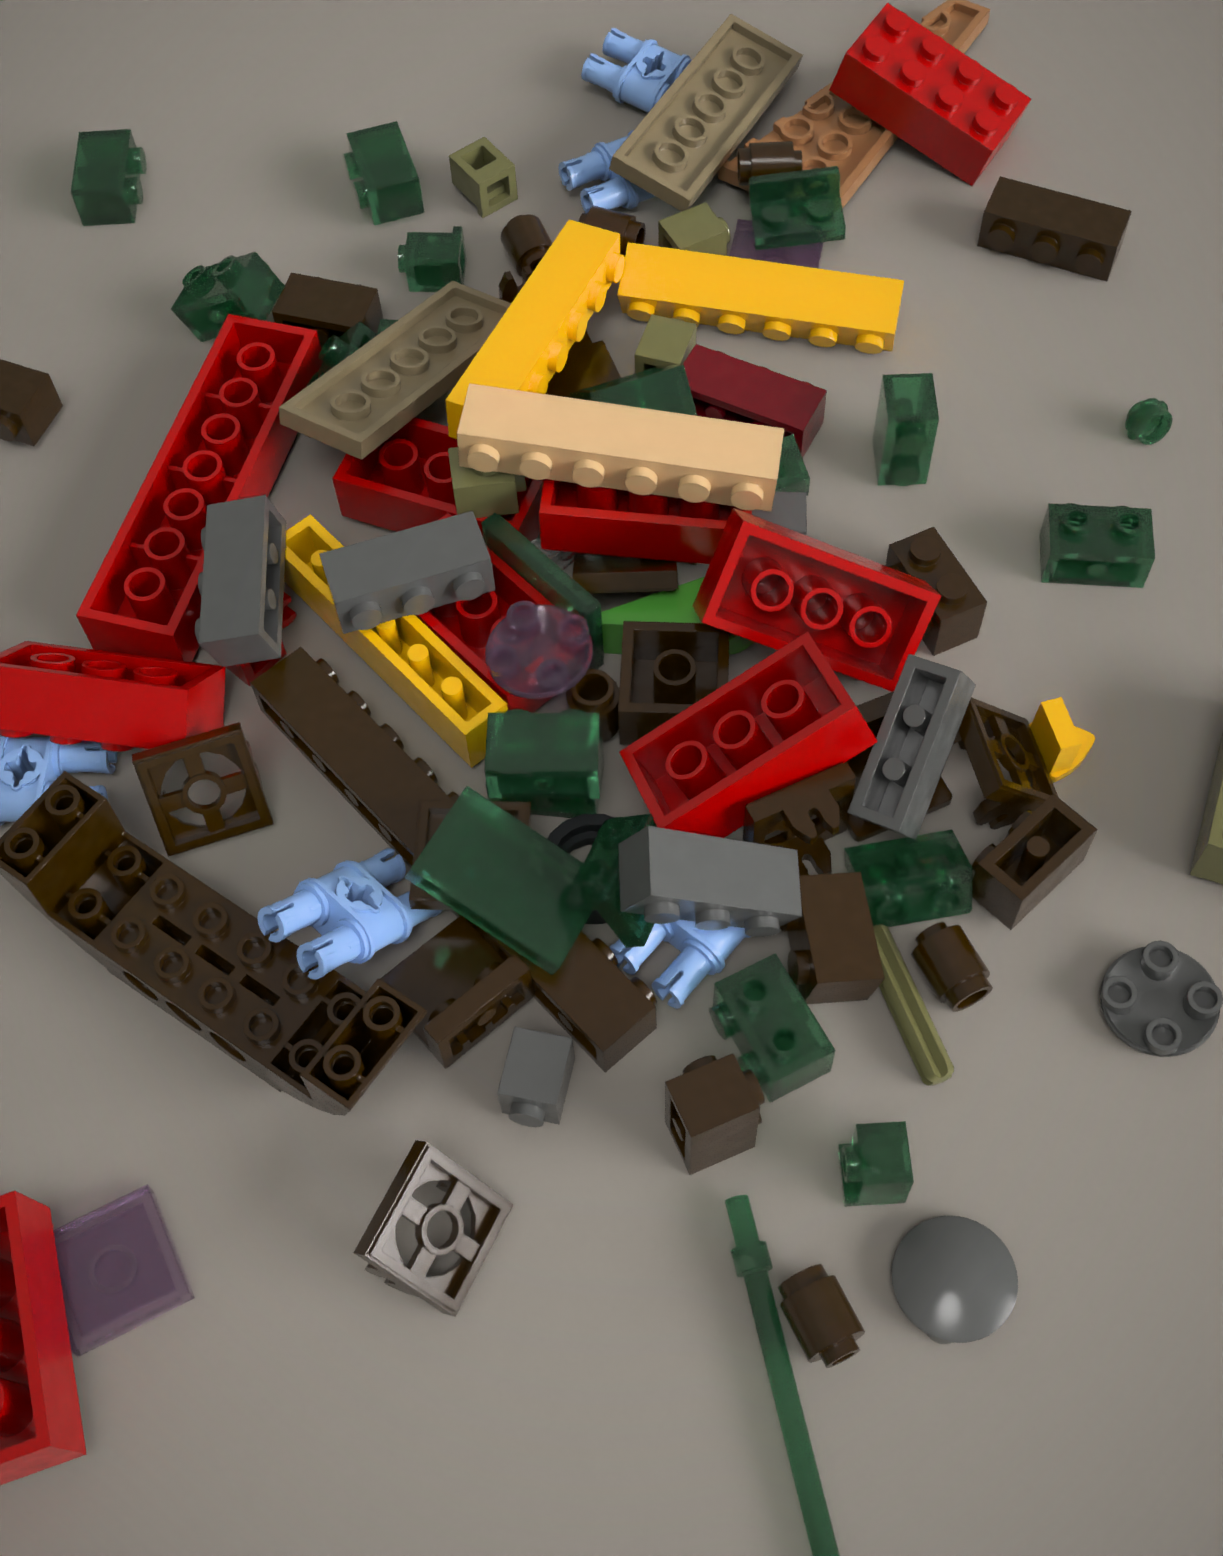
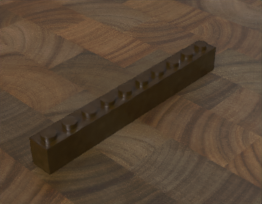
[250,647,657,1073]

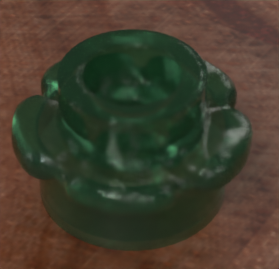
[1125,398,1173,445]

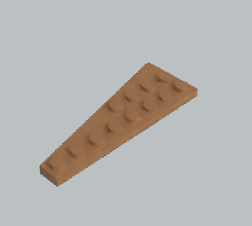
[718,0,990,225]

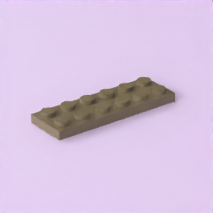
[609,14,803,211]
[279,280,511,460]

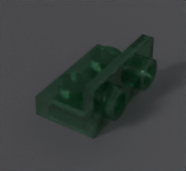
[749,166,846,251]
[565,814,657,948]
[844,829,973,927]

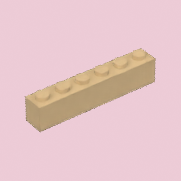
[457,383,784,512]

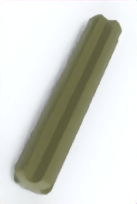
[873,924,954,1086]

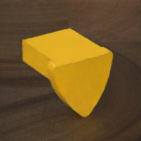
[1029,697,1095,782]

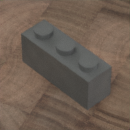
[195,495,287,667]
[319,511,495,634]
[847,654,976,840]
[618,826,802,937]

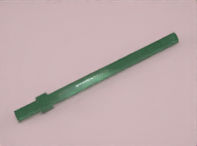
[725,1195,840,1556]

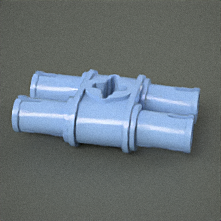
[581,28,692,113]
[558,130,656,213]
[0,735,117,826]
[257,848,443,980]
[609,914,751,1009]

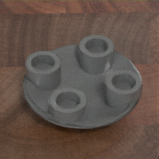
[1100,941,1223,1057]
[891,1216,1018,1344]

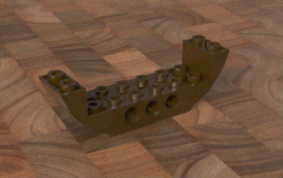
[0,771,427,1115]

